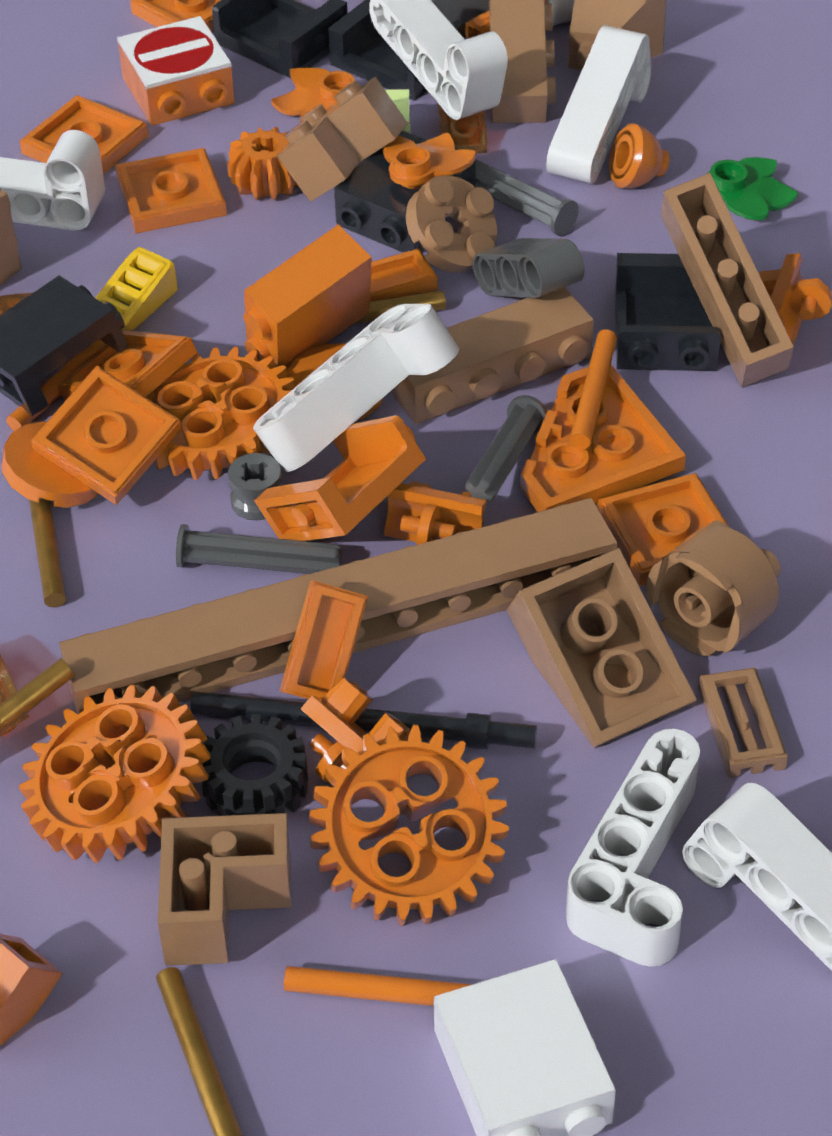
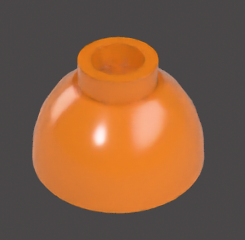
[609,123,670,189]

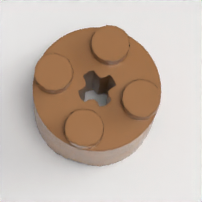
[646,521,781,656]

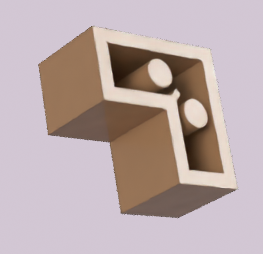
[277,77,408,202]
[158,813,291,966]

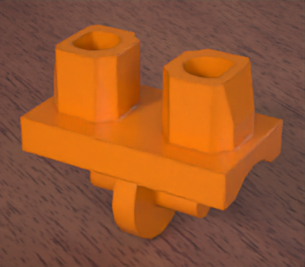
[759,253,832,346]
[384,481,486,545]
[301,678,411,782]

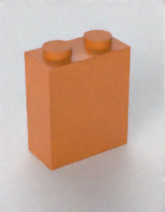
[243,224,372,370]

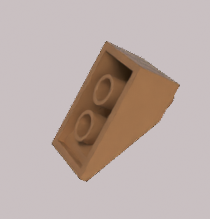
[507,548,697,748]

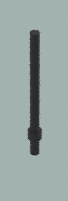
[190,691,537,750]

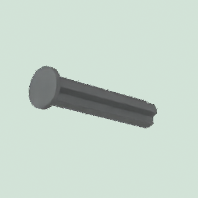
[476,159,579,236]
[465,395,547,503]
[176,524,341,574]

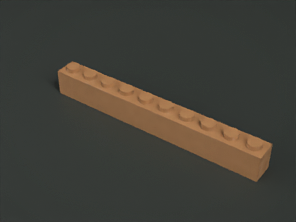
[59,498,617,714]

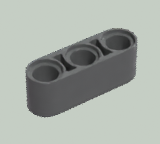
[473,238,585,298]

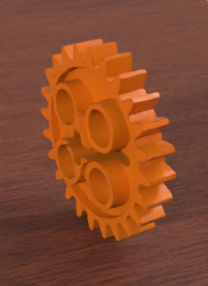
[146,347,296,480]
[19,685,211,863]
[309,725,509,926]

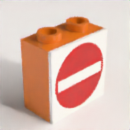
[117,16,235,126]

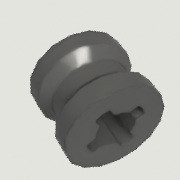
[228,453,282,521]

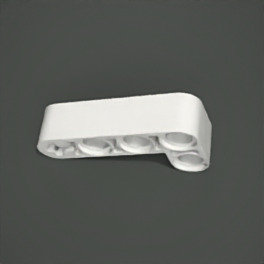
[370,0,508,120]
[546,25,651,184]
[0,130,105,230]
[253,304,460,472]
[566,729,700,967]
[682,783,832,971]

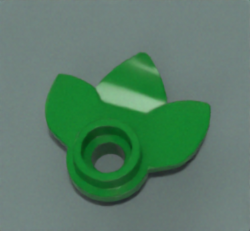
[707,157,798,220]

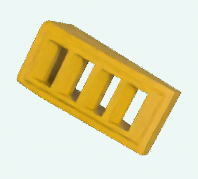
[95,247,178,331]

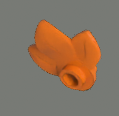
[271,68,355,119]
[383,133,476,189]

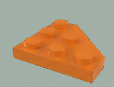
[520,365,686,512]

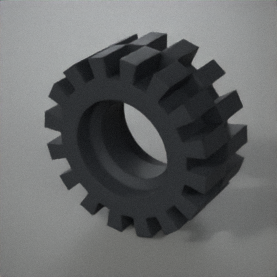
[202,714,308,816]

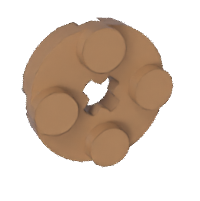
[406,175,497,273]

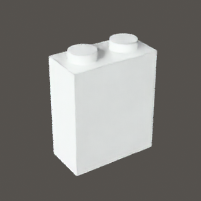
[434,959,616,1136]

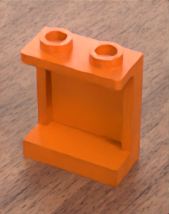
[254,415,426,541]

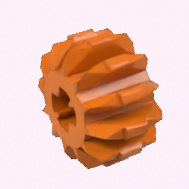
[227,126,298,200]

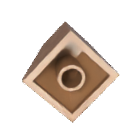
[568,0,667,70]

